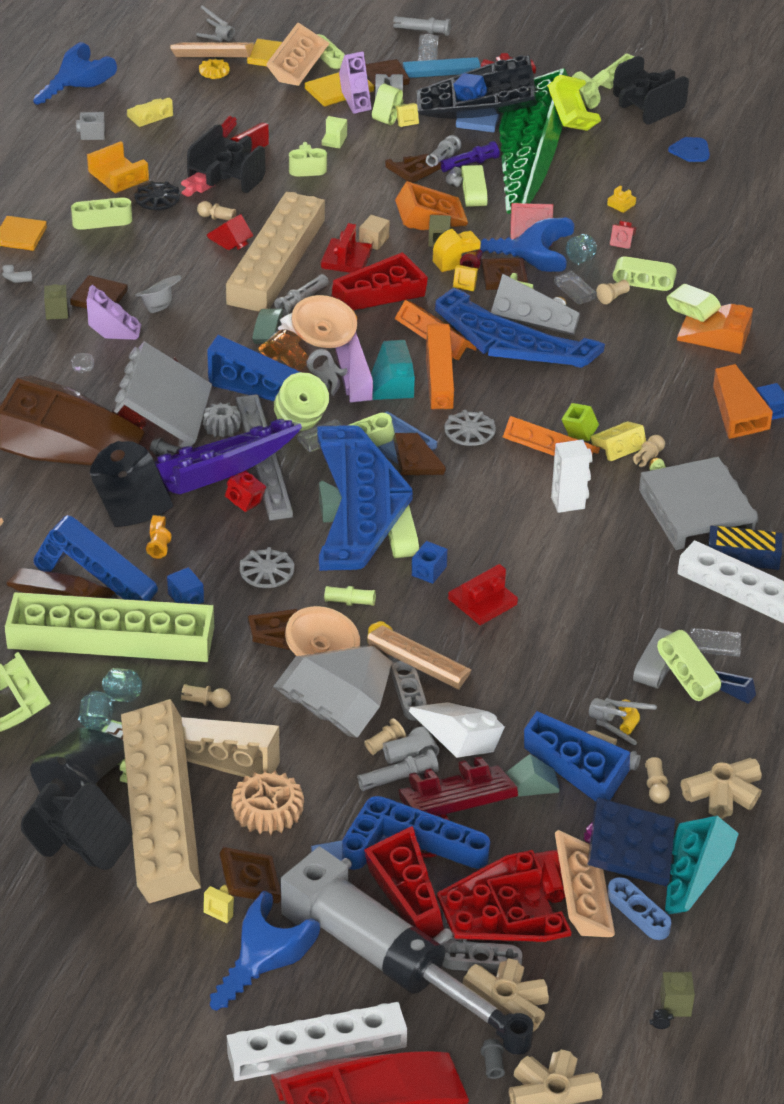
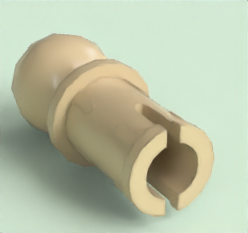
[197,201,236,221]
[633,435,665,467]
[181,684,231,708]
[645,757,670,804]

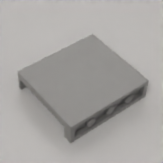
[114,341,212,448]
[639,457,758,550]

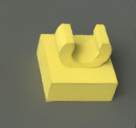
[396,103,419,127]
[204,884,234,923]

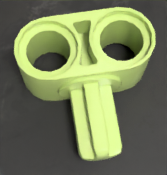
[572,69,610,109]
[372,84,405,126]
[289,142,327,176]

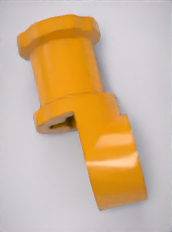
[146,515,172,559]

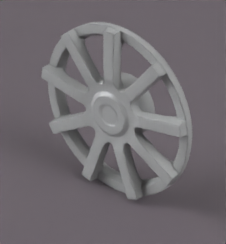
[444,410,496,446]
[240,547,294,588]

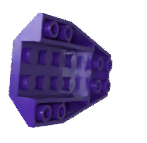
[154,418,302,494]

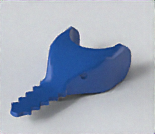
[33,42,117,105]
[480,218,575,272]
[210,891,320,1011]

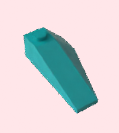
[371,340,415,400]
[665,816,739,914]

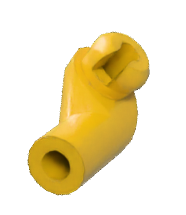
[618,699,640,735]

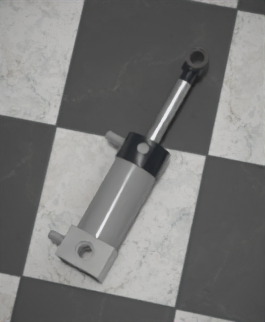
[281,846,534,1055]

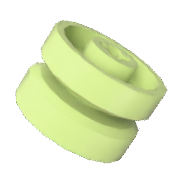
[274,372,329,431]

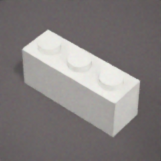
[551,440,592,513]

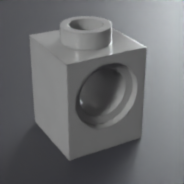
[76,112,105,140]

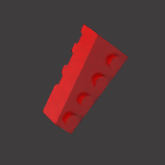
[331,252,428,310]
[364,826,444,937]

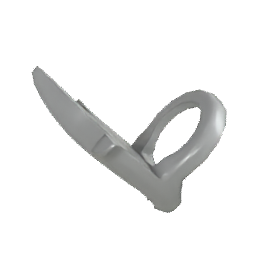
[307,349,348,396]

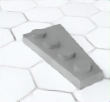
[491,274,580,335]

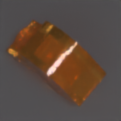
[258,329,309,371]

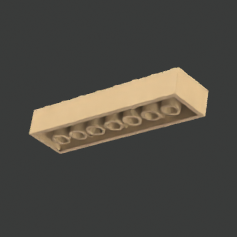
[226,192,325,312]
[121,699,201,904]

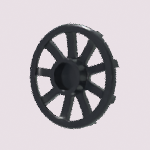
[134,181,180,210]

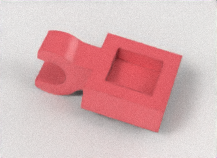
[181,172,215,197]

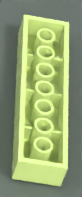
[5,592,214,662]

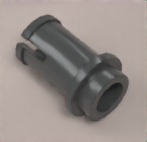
[150,437,181,456]
[480,1039,505,1079]

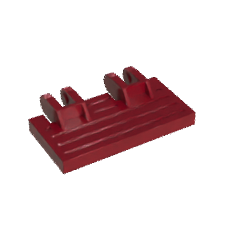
[399,756,518,816]

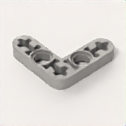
[442,912,523,973]

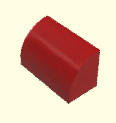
[230,123,269,152]

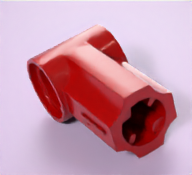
[535,849,566,903]

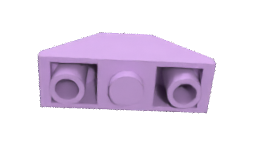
[339,51,372,114]
[87,285,141,340]

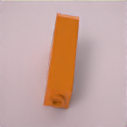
[426,324,454,409]
[713,364,773,439]

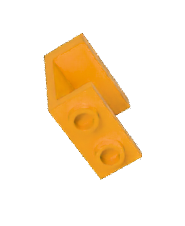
[87,141,149,193]

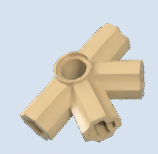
[680,758,762,819]
[463,958,549,1032]
[509,1049,602,1104]

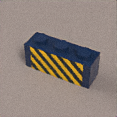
[708,525,783,570]

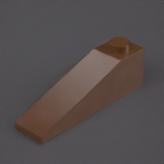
[6,568,115,599]

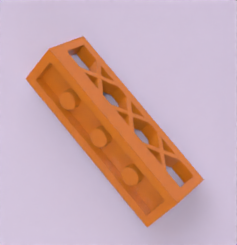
[395,300,477,360]
[503,416,600,456]

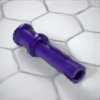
[440,141,500,172]

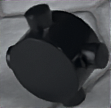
[649,1009,674,1029]

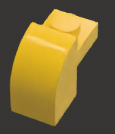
[433,228,481,272]

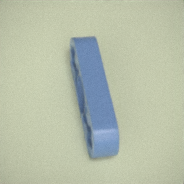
[608,877,671,940]

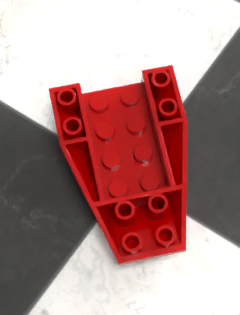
[271,1051,469,1104]

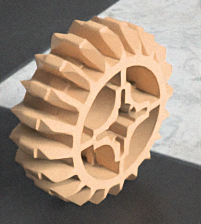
[231,770,304,835]

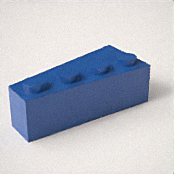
[207,335,302,401]
[524,711,630,802]

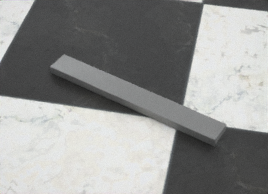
[236,395,293,520]

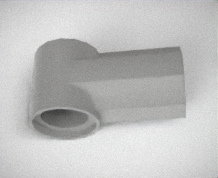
[383,727,439,765]

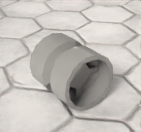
[375,74,403,99]

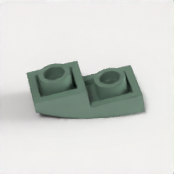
[252,309,283,344]

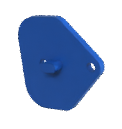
[668,137,710,162]

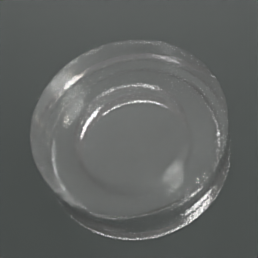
[71,353,94,373]

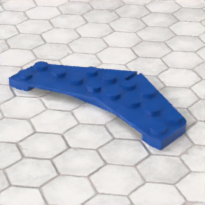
[435,288,605,368]
[317,425,413,571]

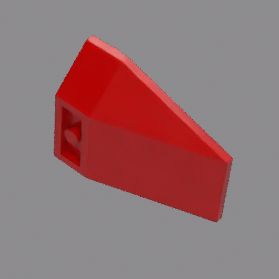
[437,850,572,942]

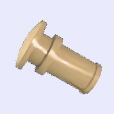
[596,280,630,305]
[365,718,406,755]

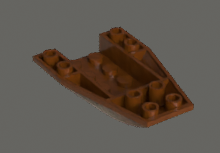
[0,375,145,466]

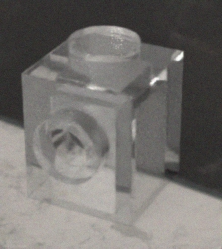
[418,34,439,61]

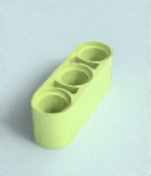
[461,165,487,207]
[71,198,132,229]
[613,257,677,291]
[666,284,721,322]
[349,413,395,447]
[388,505,419,558]
[657,630,721,701]

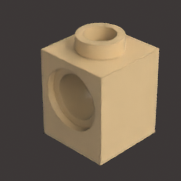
[359,215,390,250]

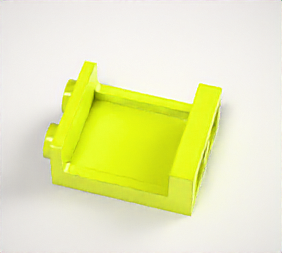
[547,75,601,131]

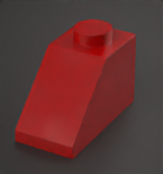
[207,214,253,250]

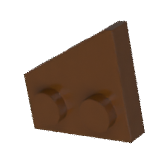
[385,154,441,183]
[393,433,446,475]
[248,609,297,651]

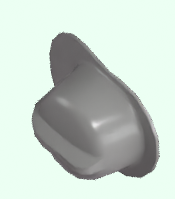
[135,275,181,313]

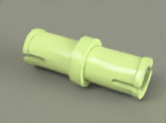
[324,586,376,606]

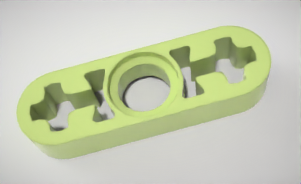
[317,34,345,69]

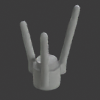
[196,5,235,42]
[589,698,657,745]

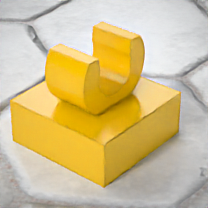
[607,185,636,213]
[453,265,478,291]

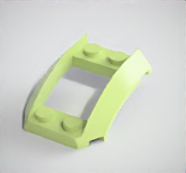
[0,652,51,732]

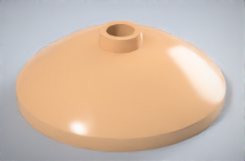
[291,295,357,348]
[285,606,360,656]

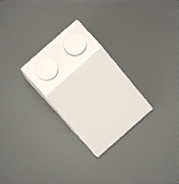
[409,702,505,758]

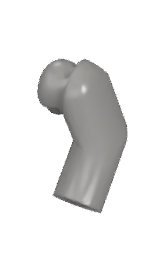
[446,167,463,187]
[2,265,32,283]

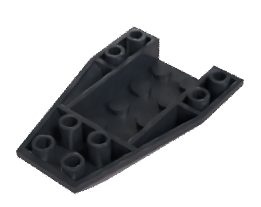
[416,55,538,119]

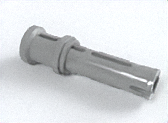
[393,16,451,36]
[426,135,461,167]
[274,274,329,316]
[357,749,439,791]

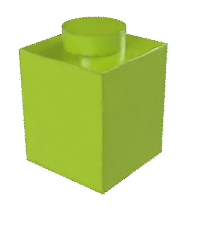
[561,403,599,441]

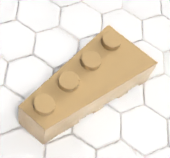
[182,717,280,778]

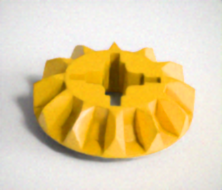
[199,58,230,79]

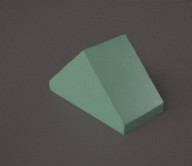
[319,481,342,523]
[505,754,559,797]

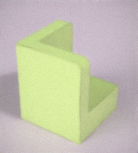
[322,116,347,149]

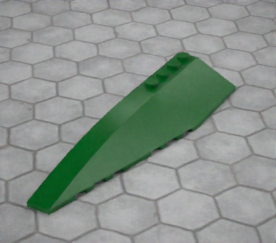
[499,68,568,214]

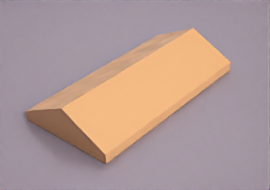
[266,23,330,86]
[171,42,254,57]
[368,625,471,690]
[555,830,615,937]

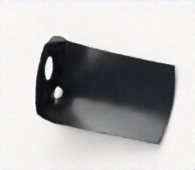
[90,441,174,527]
[30,728,125,797]

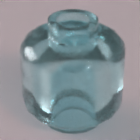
[566,234,597,263]
[102,668,142,702]
[78,691,114,731]

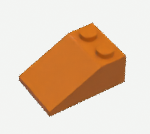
[395,181,468,230]
[677,304,753,354]

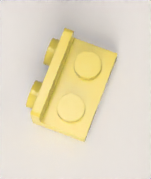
[127,98,173,127]
[591,421,646,461]

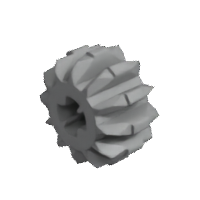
[202,402,242,438]

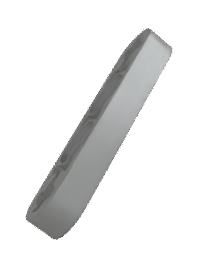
[387,654,427,721]

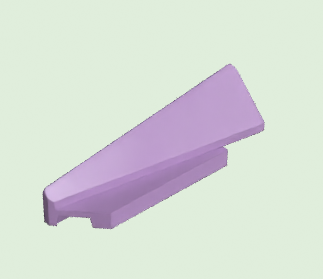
[336,332,373,402]

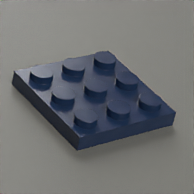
[587,798,675,886]

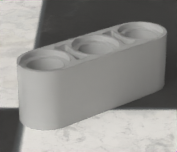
[633,628,673,689]

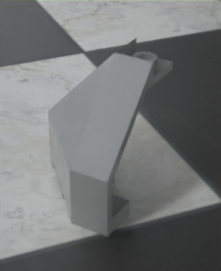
[273,645,392,738]

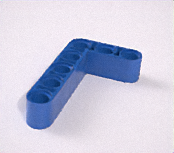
[34,515,158,601]
[342,796,490,870]

